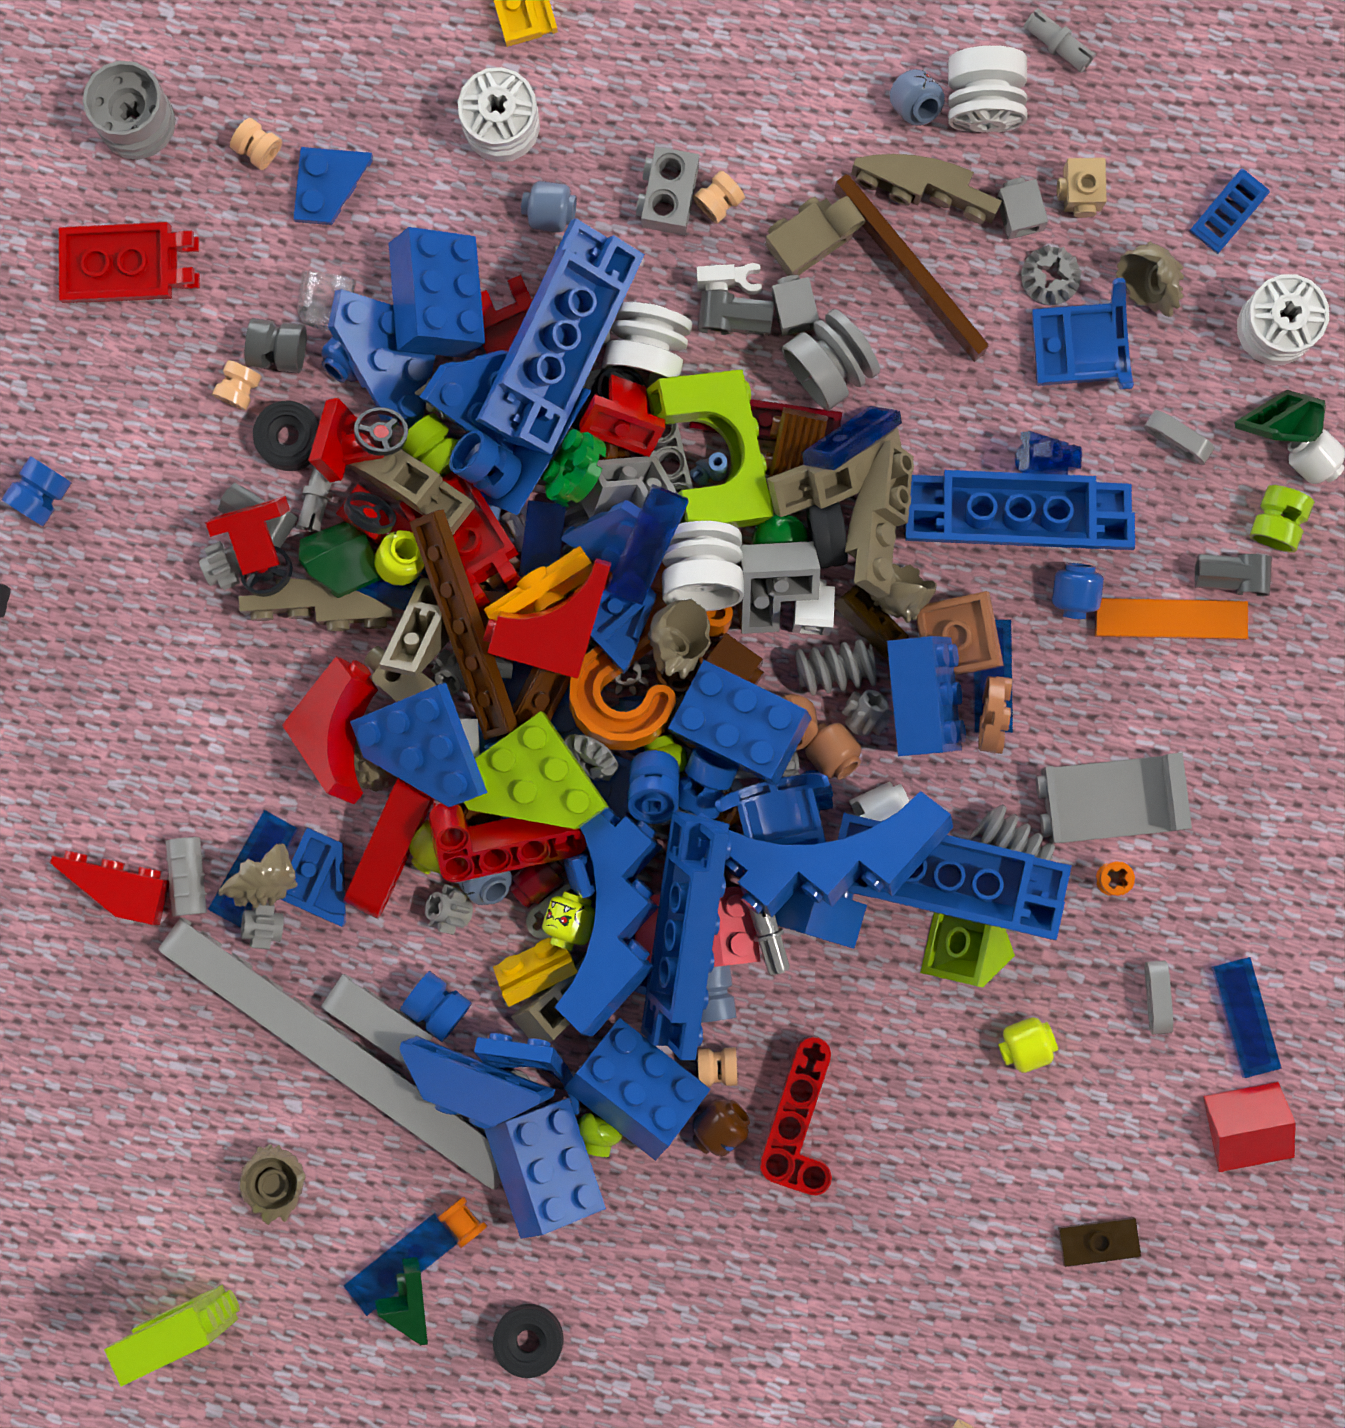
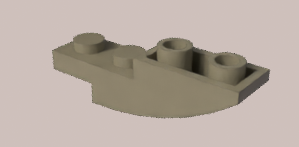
[851,154,1002,224]
[767,425,902,517]
[845,440,914,598]
[346,444,476,535]
[239,578,396,631]

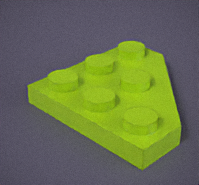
[464,711,609,829]

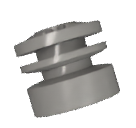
[83,61,176,160]
[782,309,880,411]

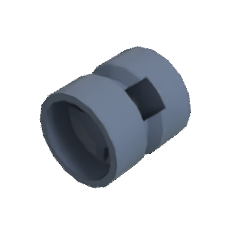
[701,965,737,1023]

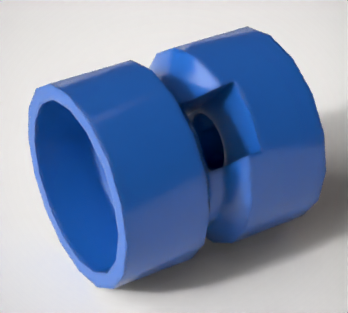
[449,430,522,499]
[1,456,72,527]
[678,748,738,819]
[628,750,680,824]
[400,971,472,1042]

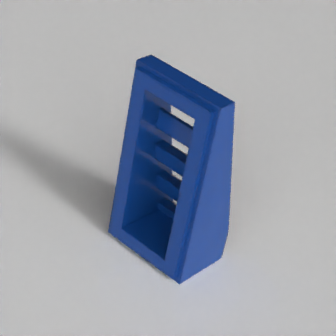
[1189,169,1270,254]
[563,850,596,898]

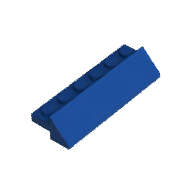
[476,218,645,455]
[903,470,1135,550]
[641,811,731,1060]
[838,813,1072,941]

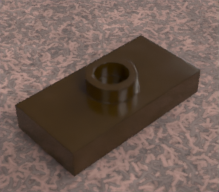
[834,585,909,659]
[1058,1217,1141,1267]

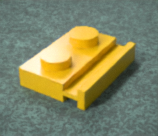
[493,0,558,47]
[493,938,578,1007]

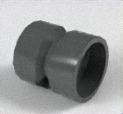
[244,318,307,374]

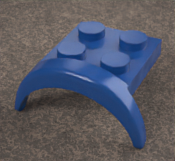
[1031,278,1134,390]
[715,773,830,845]
[474,1033,579,1115]

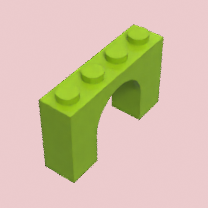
[646,369,774,528]
[104,1284,240,1387]

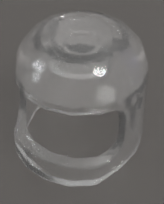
[297,271,356,331]

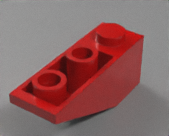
[50,850,169,925]

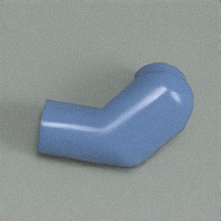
[690,452,728,486]

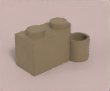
[765,196,866,276]

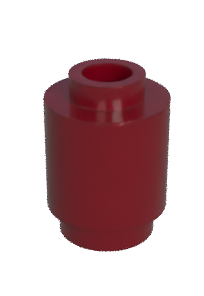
[509,860,565,909]

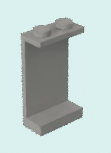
[1036,752,1192,844]

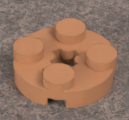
[978,676,1012,754]

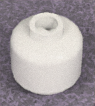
[1288,429,1345,484]

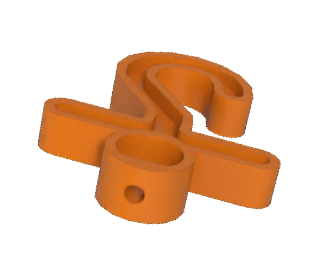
[569,542,733,750]

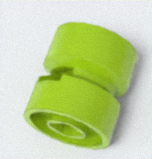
[399,413,458,477]
[1249,485,1315,553]

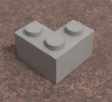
[580,456,686,544]
[736,542,820,634]

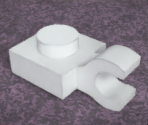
[697,263,762,295]

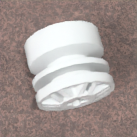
[948,46,1027,132]
[458,67,540,162]
[1237,274,1329,365]
[602,302,692,386]
[661,521,744,611]

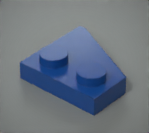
[293,147,373,225]
[561,500,659,577]
[590,567,657,674]
[281,827,346,927]

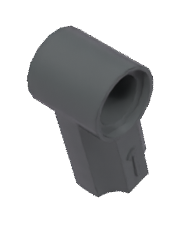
[698,290,774,336]
[218,482,299,548]
[1194,554,1272,597]

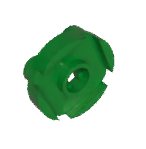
[540,429,606,507]

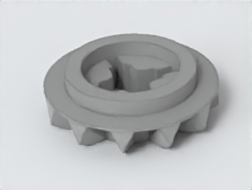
[1021,245,1082,305]
[563,734,618,781]

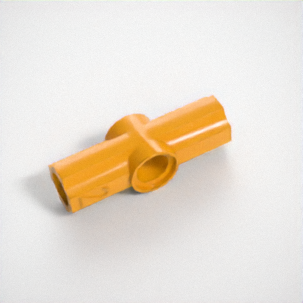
[484,546,593,620]

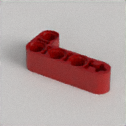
[344,778,436,919]
[429,803,587,882]
[759,1036,832,1196]

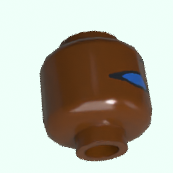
[693,1099,750,1157]

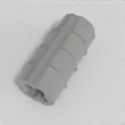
[165,837,207,916]

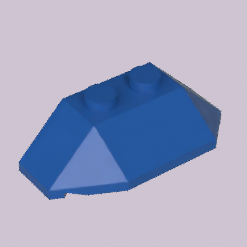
[399,1036,555,1128]

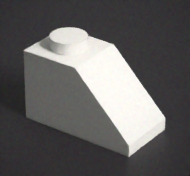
[792,579,835,636]

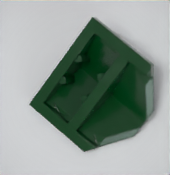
[1234,390,1326,443]
[298,521,382,598]

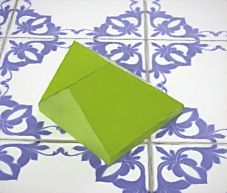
[920,912,1015,988]

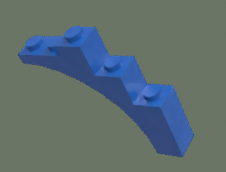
[698,791,953,918]
[555,807,663,1036]

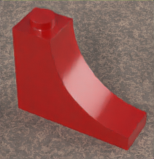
[483,558,611,679]
[282,656,378,804]

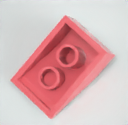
[634,886,761,967]

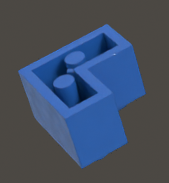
[761,884,867,949]

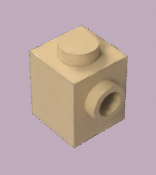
[1057,158,1107,218]

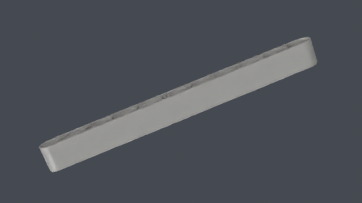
[158,917,501,1190]

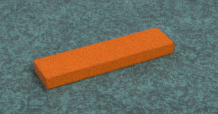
[1095,598,1248,640]

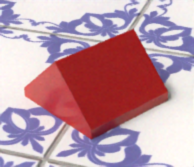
[1203,1082,1296,1172]

